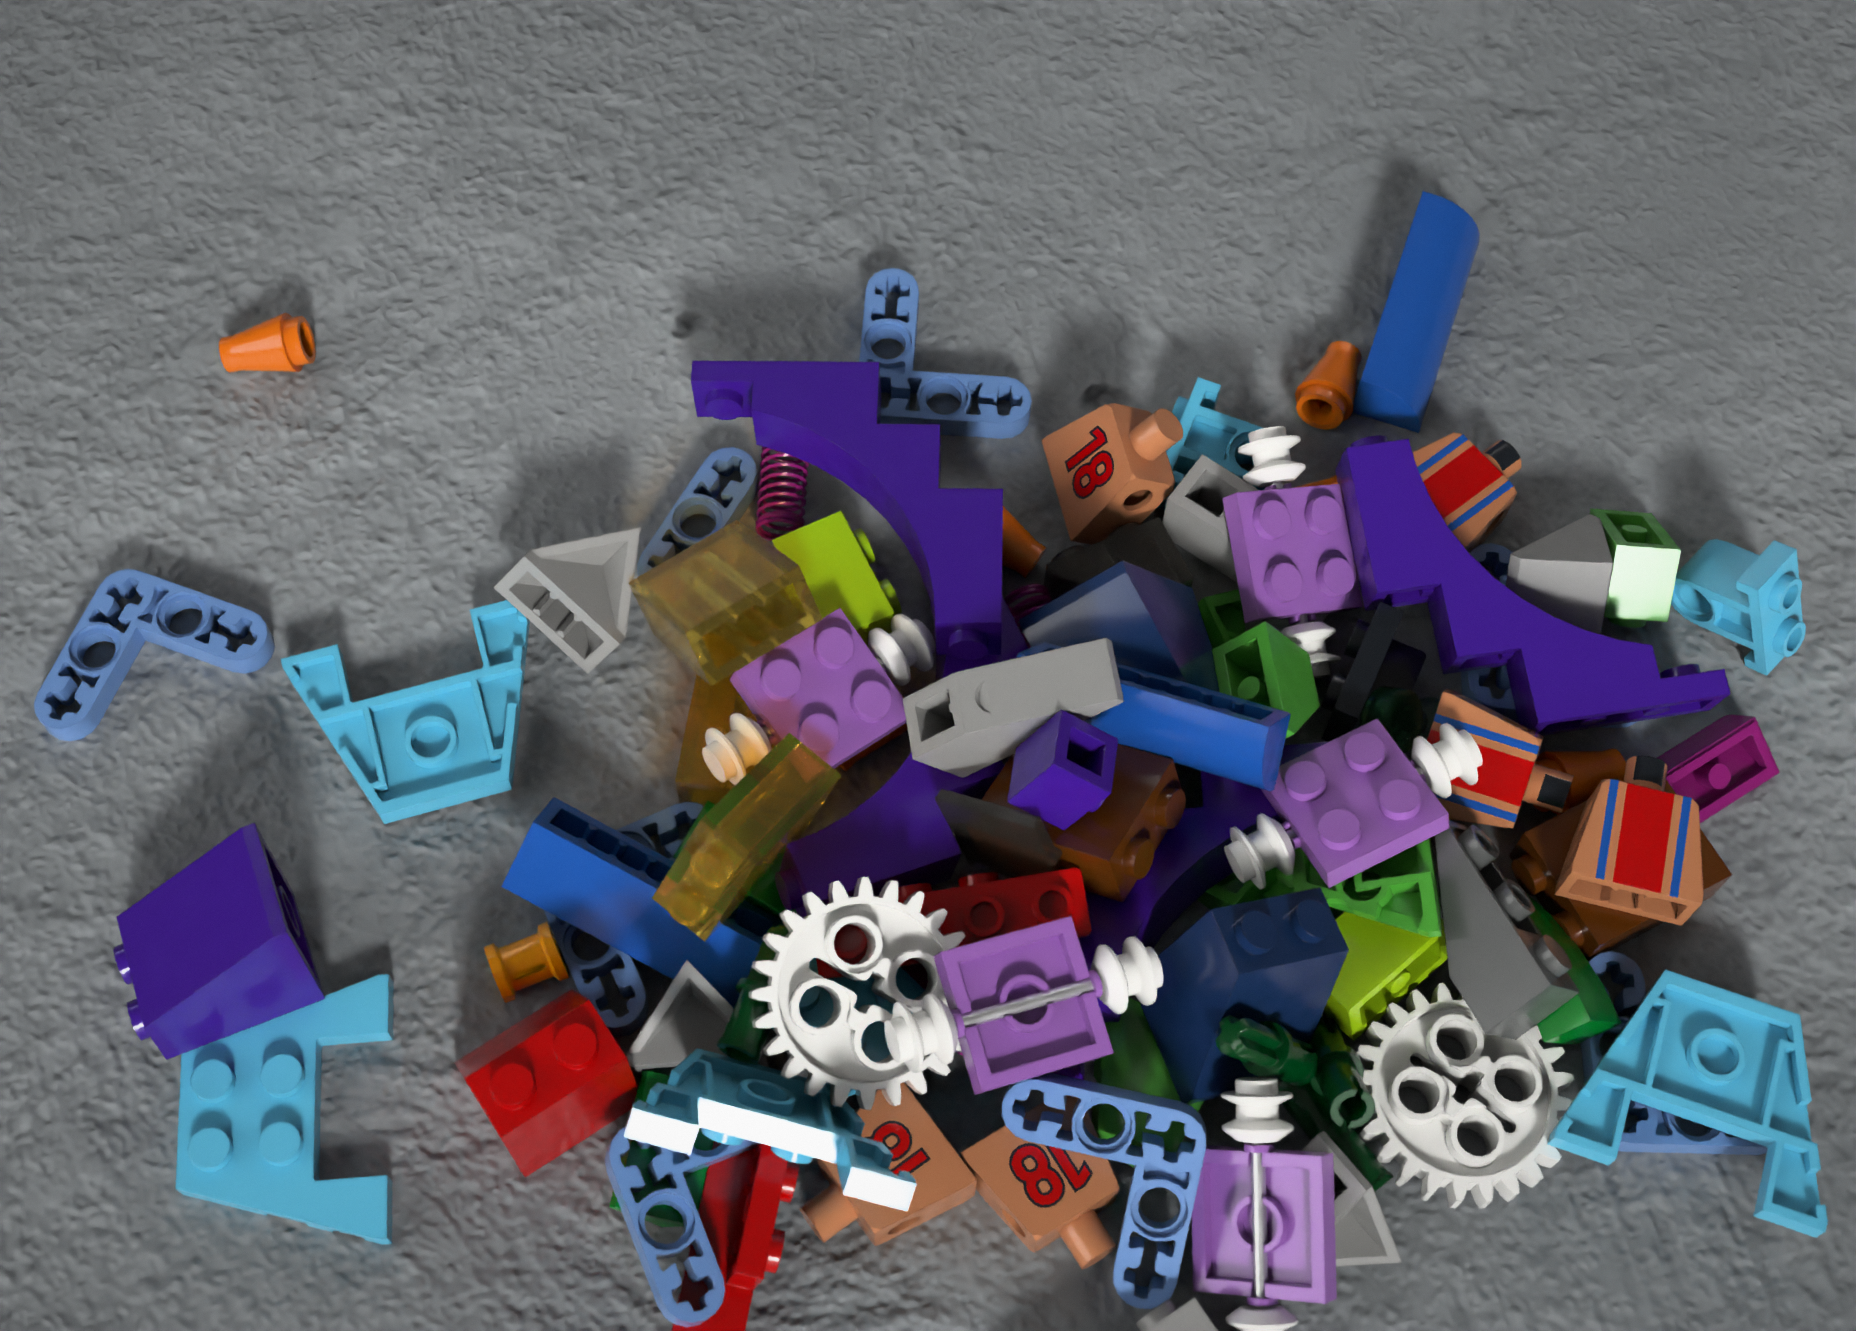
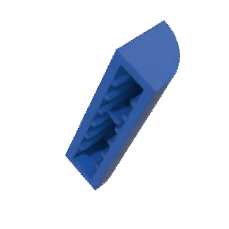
[1352,191,1480,433]
[1017,642,1291,791]
[501,797,784,1008]

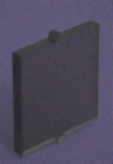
[935,789,1064,878]

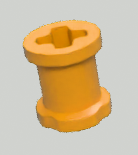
[484,922,569,1003]

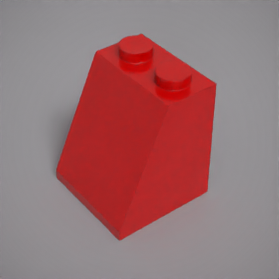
[454,989,638,1178]

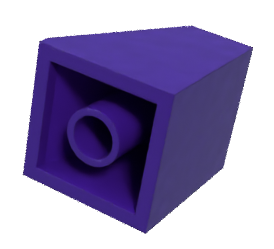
[113,823,325,1060]

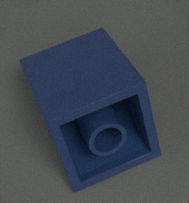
[1019,560,1219,692]
[1139,887,1349,1105]

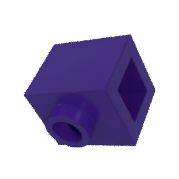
[1007,709,1118,830]

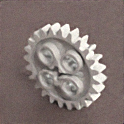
[748,877,965,1110]
[1356,983,1575,1209]

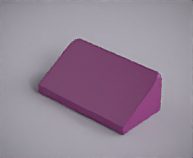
[1657,714,1780,823]

